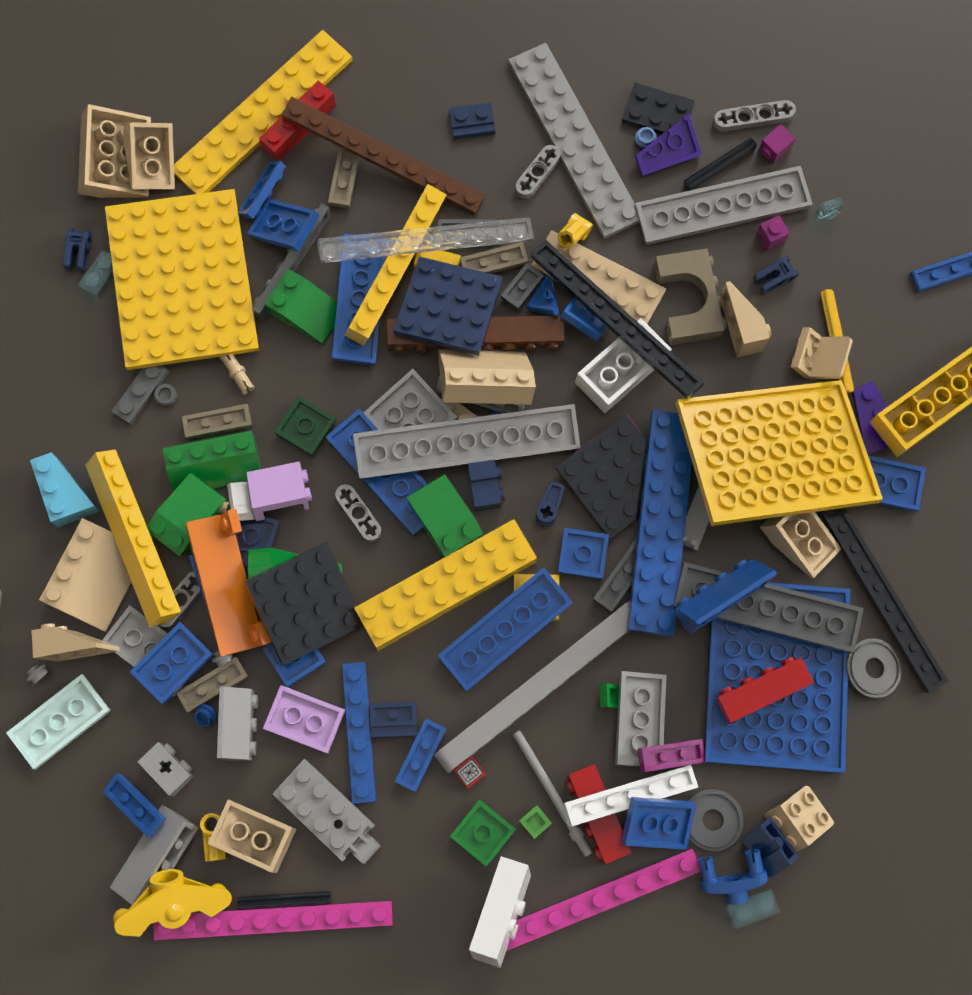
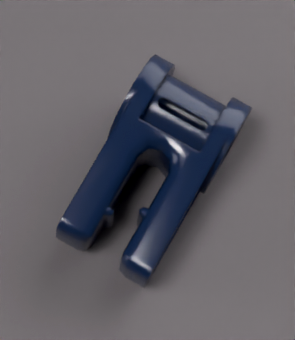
[63,228,92,272]
[753,256,799,295]
[535,482,565,527]

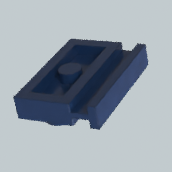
[449,103,495,140]
[370,702,418,738]

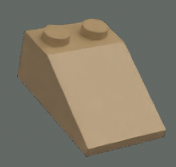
[123,123,175,189]
[720,281,771,358]
[760,512,841,578]
[31,624,119,662]
[208,799,296,873]

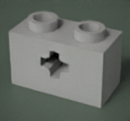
[138,742,194,797]

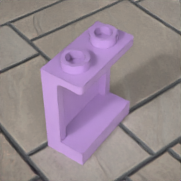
[247,462,312,521]

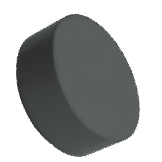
[154,384,177,407]

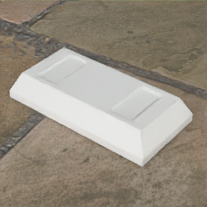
[227,482,255,521]

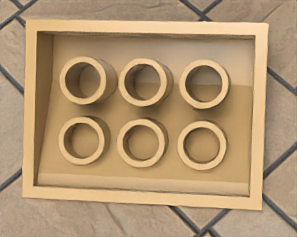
[78,104,151,198]
[438,349,536,405]
[39,518,132,633]

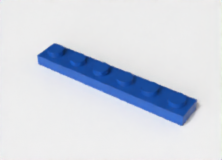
[342,662,376,804]

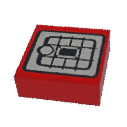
[454,756,486,789]

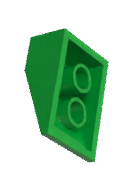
[264,269,336,345]
[147,473,227,556]
[406,474,484,557]

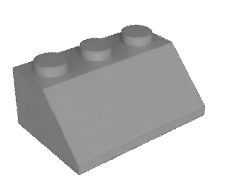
[217,686,258,761]

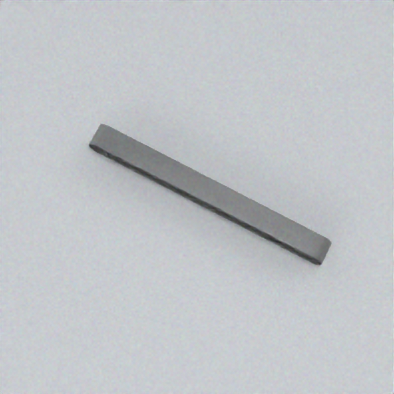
[434,601,630,774]

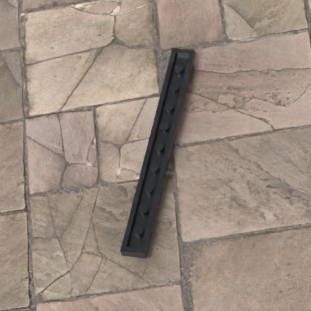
[530,240,704,400]
[818,508,949,693]

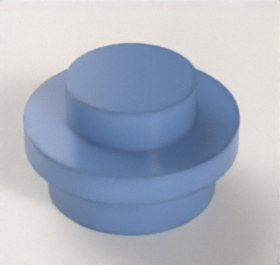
[635,127,657,148]

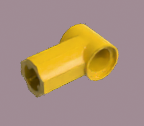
[557,213,593,249]
[200,813,227,862]

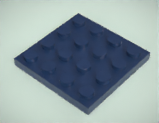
[393,256,503,356]

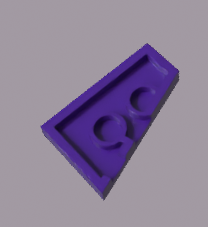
[635,114,702,176]
[852,381,889,456]

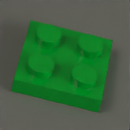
[450,799,516,867]

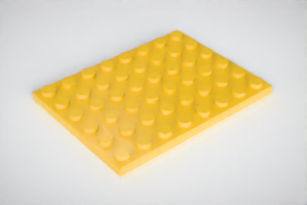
[105,189,259,370]
[675,380,883,526]

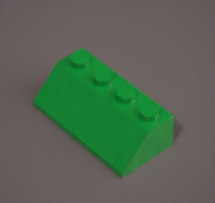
[163,430,261,492]

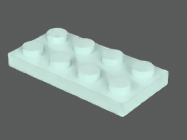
[6,674,111,770]

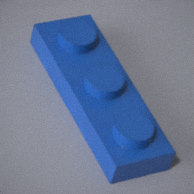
[238,161,286,219]
[395,719,447,792]
[103,773,166,837]

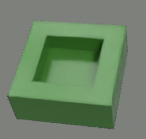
[519,806,552,839]

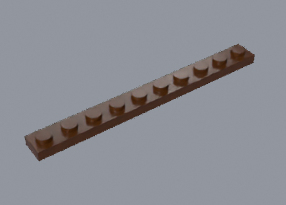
[281,96,485,215]

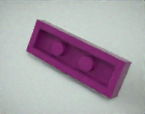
[637,739,705,772]

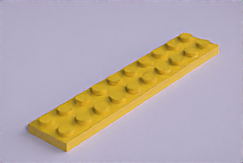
[174,30,353,194]

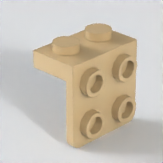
[791,327,853,379]
[764,786,834,852]

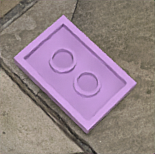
[263,685,346,754]

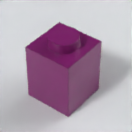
[759,124,796,164]
[756,215,790,252]

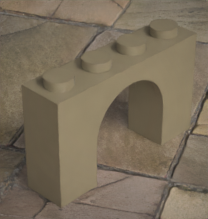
[654,248,727,345]

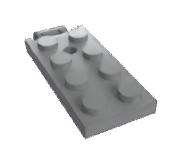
[273,759,381,864]

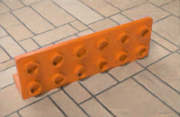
[186,509,271,656]

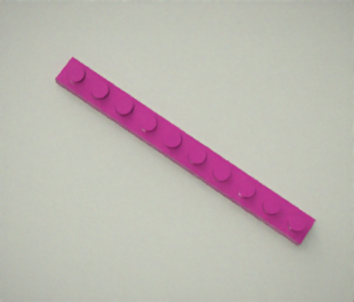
[506,849,701,951]
[154,901,393,940]

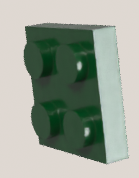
[274,396,337,457]

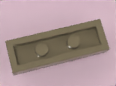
[328,147,360,209]
[460,242,528,274]
[182,404,252,440]
[176,657,249,713]

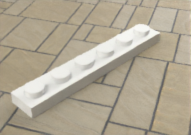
[562,765,698,827]

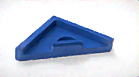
[526,275,559,316]

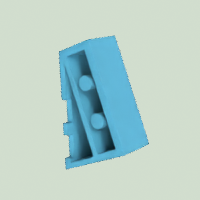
[30,452,100,527]

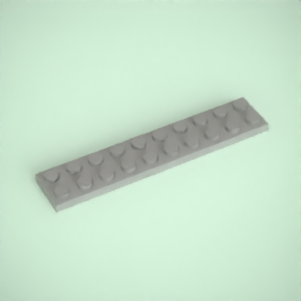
[508,43,639,239]
[353,404,580,479]

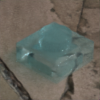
[816,197,844,220]

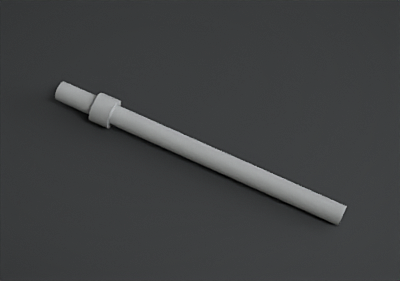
[513,730,593,857]

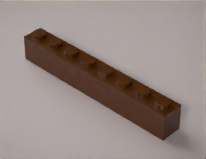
[387,316,564,354]

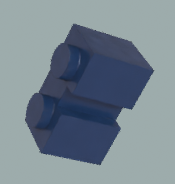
[468,460,505,512]
[741,817,799,878]

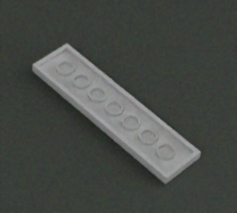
[635,166,813,245]

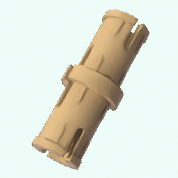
[220,354,255,395]

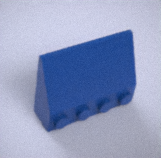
[674,559,777,635]

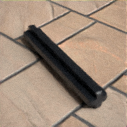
[683,138,757,191]
[237,891,332,910]

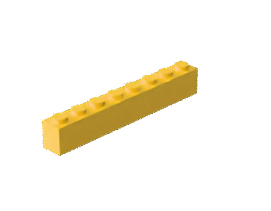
[345,184,446,346]
[85,449,181,627]

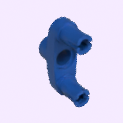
[698,849,768,905]

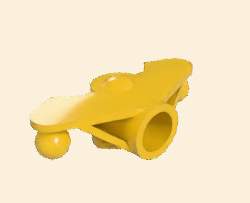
[113,869,232,937]

